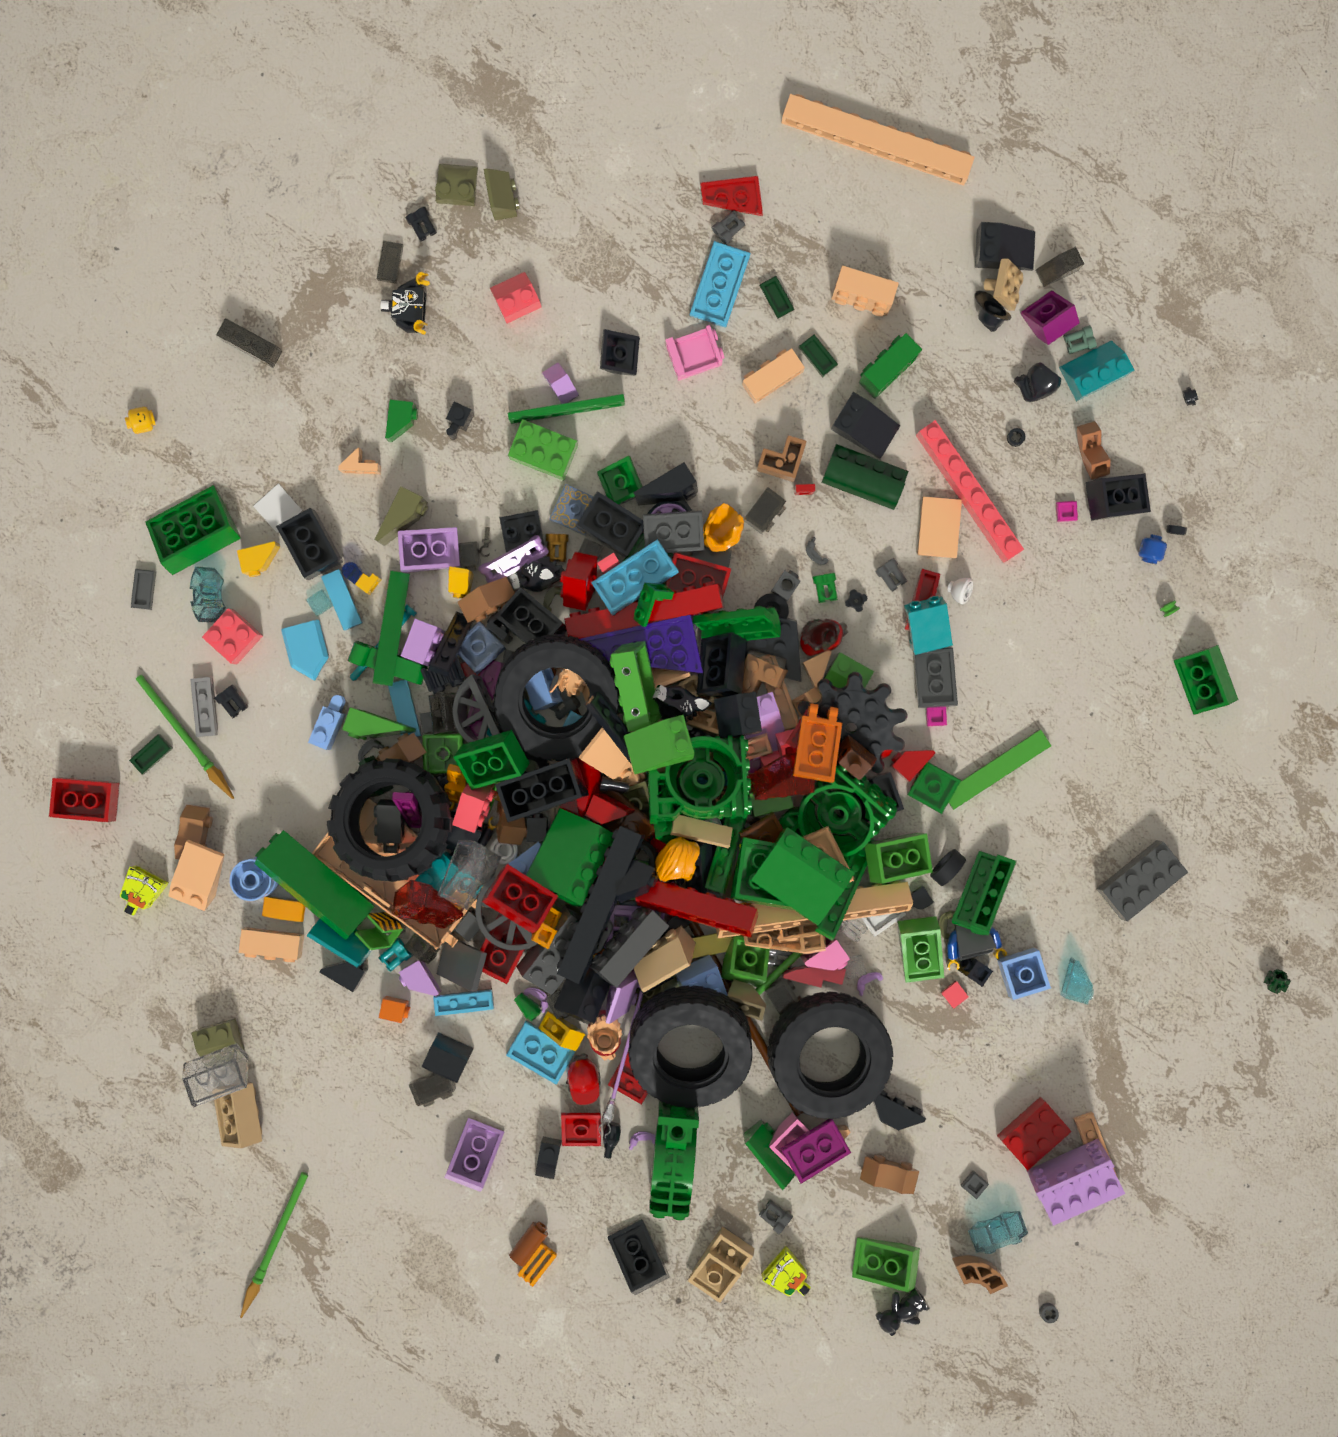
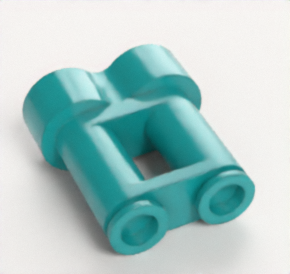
[378,938,413,972]

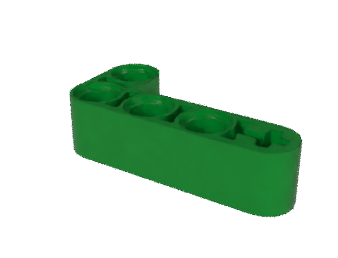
[347,641,428,685]

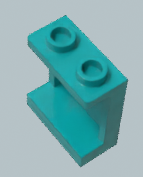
[904,596,953,655]

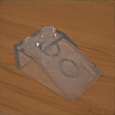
[438,840,501,910]

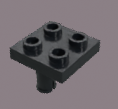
[499,510,545,553]

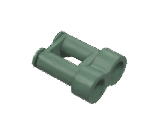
[1064,325,1097,354]

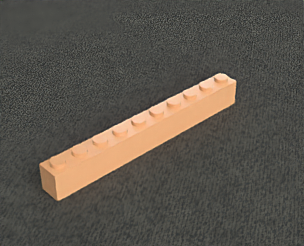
[781,94,975,186]
[716,881,913,938]

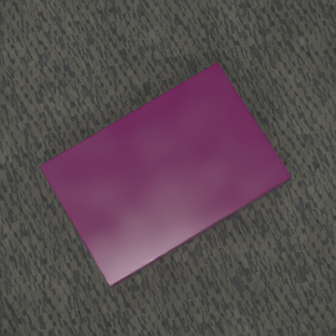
[780,1118,851,1184]

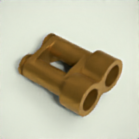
[545,534,569,562]

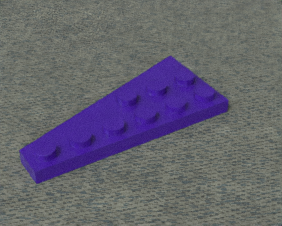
[579,615,703,673]

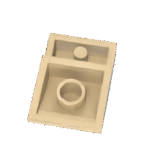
[688,1226,755,1303]

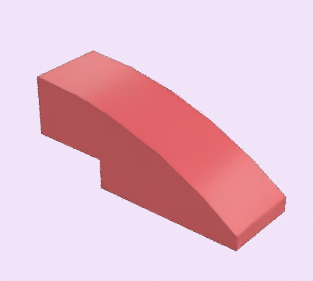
[782,965,846,988]

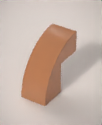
[1077,421,1110,480]

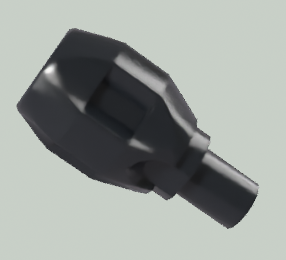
[603,1122,621,1159]

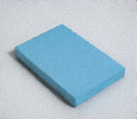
[506,1020,576,1085]

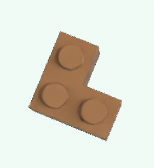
[757,435,807,482]
[457,577,515,623]
[742,654,788,695]

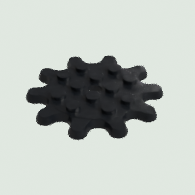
[797,672,908,773]

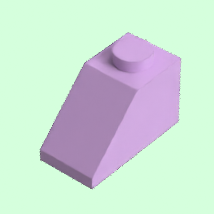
[399,958,442,996]

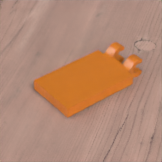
[793,703,842,783]

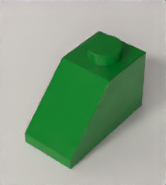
[385,399,418,442]

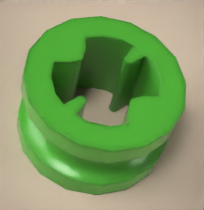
[1160,600,1180,617]

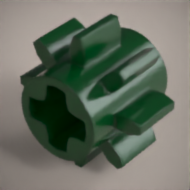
[1263,969,1291,994]

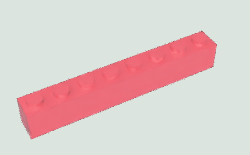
[916,420,1024,563]

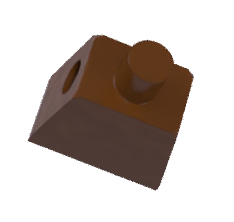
[837,735,877,780]

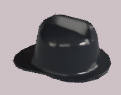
[974,291,1012,332]

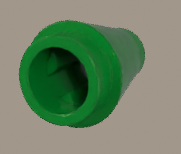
[514,992,542,1022]

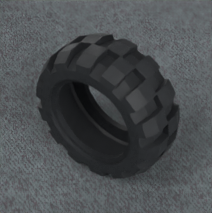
[327,758,453,882]

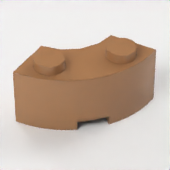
[376,733,426,763]
[496,797,527,845]
[174,805,213,860]
[860,1154,919,1194]
[952,1255,1008,1294]

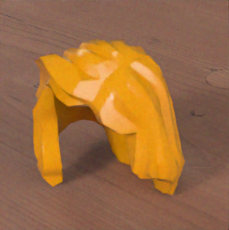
[703,503,744,552]
[655,837,700,882]

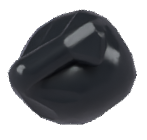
[1013,362,1061,402]

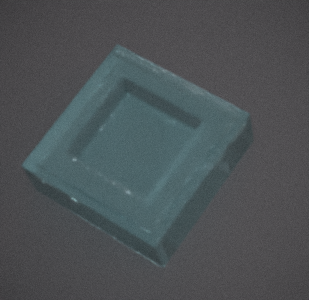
[306,589,333,617]

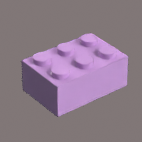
[401,619,446,666]

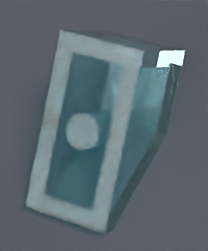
[1060,958,1094,1004]

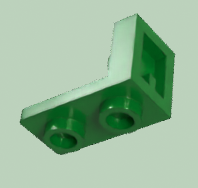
[633,582,674,627]

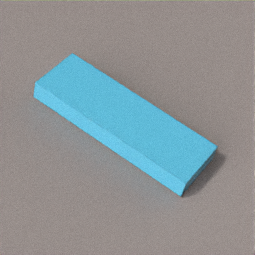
[321,569,363,631]
[388,680,422,737]
[433,989,494,1016]

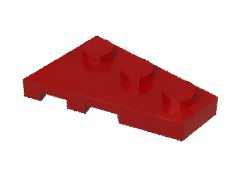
[700,176,763,217]

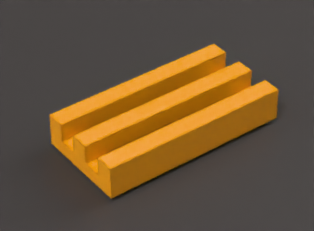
[517,1242,557,1287]

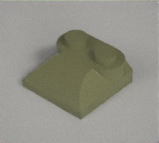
[435,164,478,206]

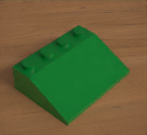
[145,485,241,575]
[526,808,614,906]
[750,827,855,926]
[730,837,793,910]

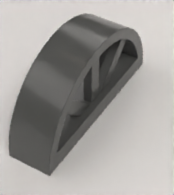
[453,674,503,743]
[476,877,537,950]

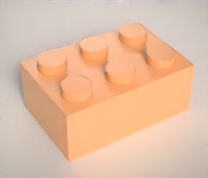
[831,266,899,316]

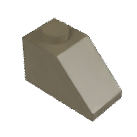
[727,979,766,1021]

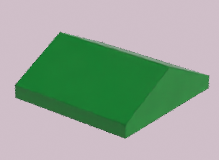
[597,456,643,505]

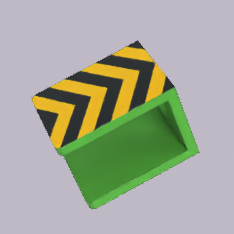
[355,912,404,950]

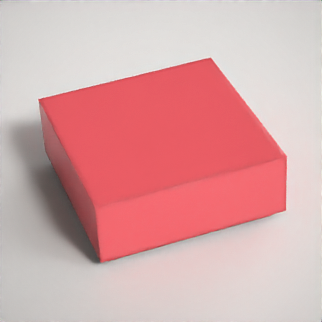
[941,981,969,1009]

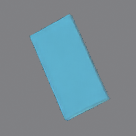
[690,241,751,328]
[591,539,679,616]

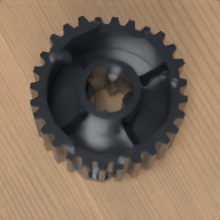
[420,657,466,695]

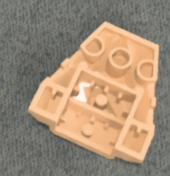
[744,903,826,954]

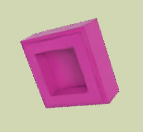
[1056,501,1078,522]
[926,707,947,726]

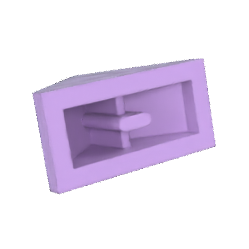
[542,363,579,404]

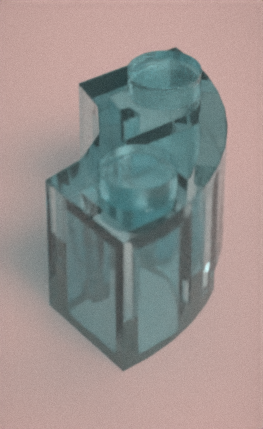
[190,567,226,623]
[968,1211,1028,1254]

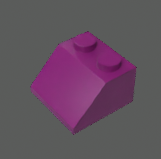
[1020,290,1080,345]

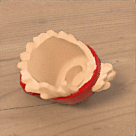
[587,1010,622,1061]

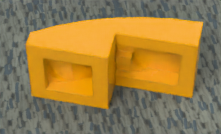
[444,764,467,804]
[262,896,305,922]
[531,908,562,949]

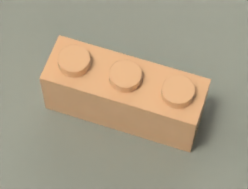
[742,348,805,404]
[238,927,304,962]

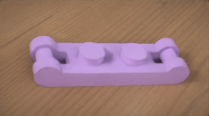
[478,535,549,583]

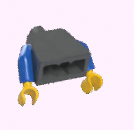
[946,925,1007,970]

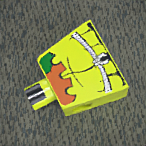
[120,865,169,916]
[762,1246,811,1297]

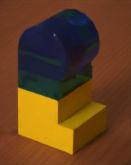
[342,562,382,595]

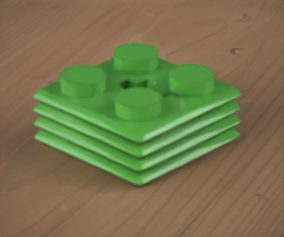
[422,734,463,774]

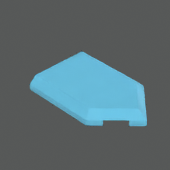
[281,620,329,681]

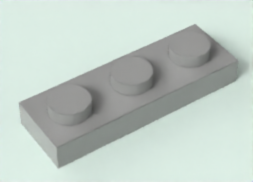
[190,677,218,737]

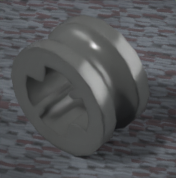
[1039,1303,1059,1323]

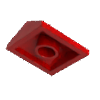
[561,1113,601,1146]

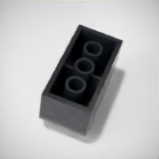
[495,757,589,822]

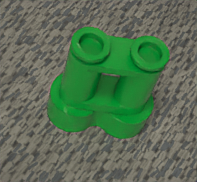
[812,573,838,603]

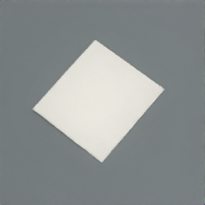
[253,484,302,533]

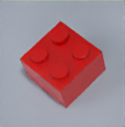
[560,552,598,611]

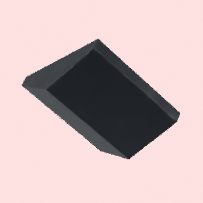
[600,329,640,376]
[422,1032,474,1083]

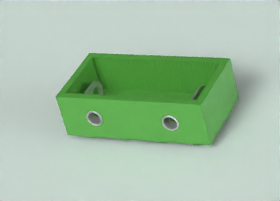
[610,641,662,732]

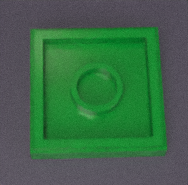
[907,762,961,814]

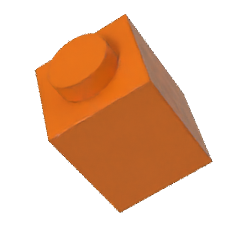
[379,996,411,1023]

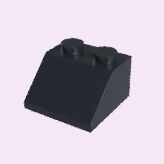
[713,692,762,738]

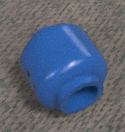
[1138,534,1167,564]

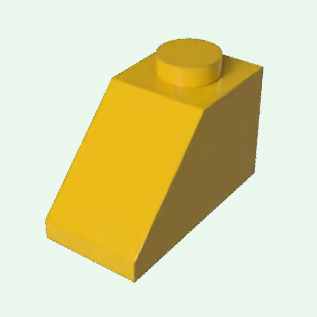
[237,541,280,577]
[448,566,474,599]
[538,1011,585,1051]

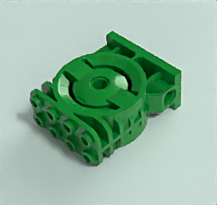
[647,735,752,824]
[778,761,897,864]
[649,1101,699,1221]

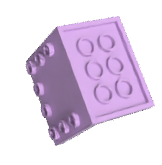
[1026,1139,1125,1226]

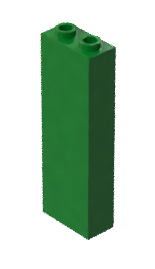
[254,830,375,940]

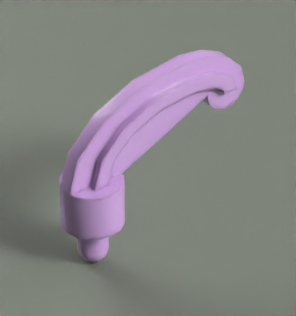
[857,972,883,996]
[524,987,549,1013]
[629,1131,655,1150]

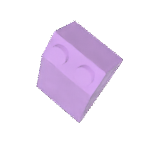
[398,527,460,573]
[745,692,785,760]
[605,968,640,1024]
[444,1118,504,1192]

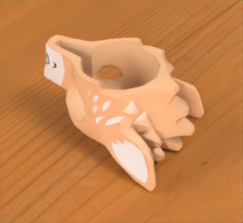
[549,668,590,702]

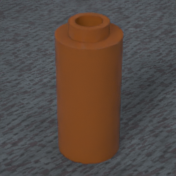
[509,1221,548,1267]

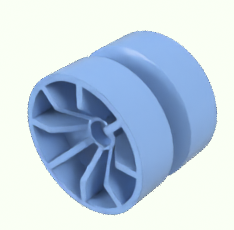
[230,857,278,901]

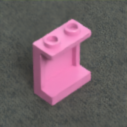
[665,325,725,381]

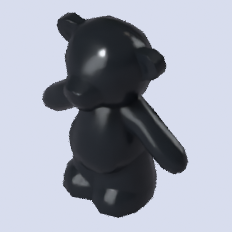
[875,1287,930,1336]

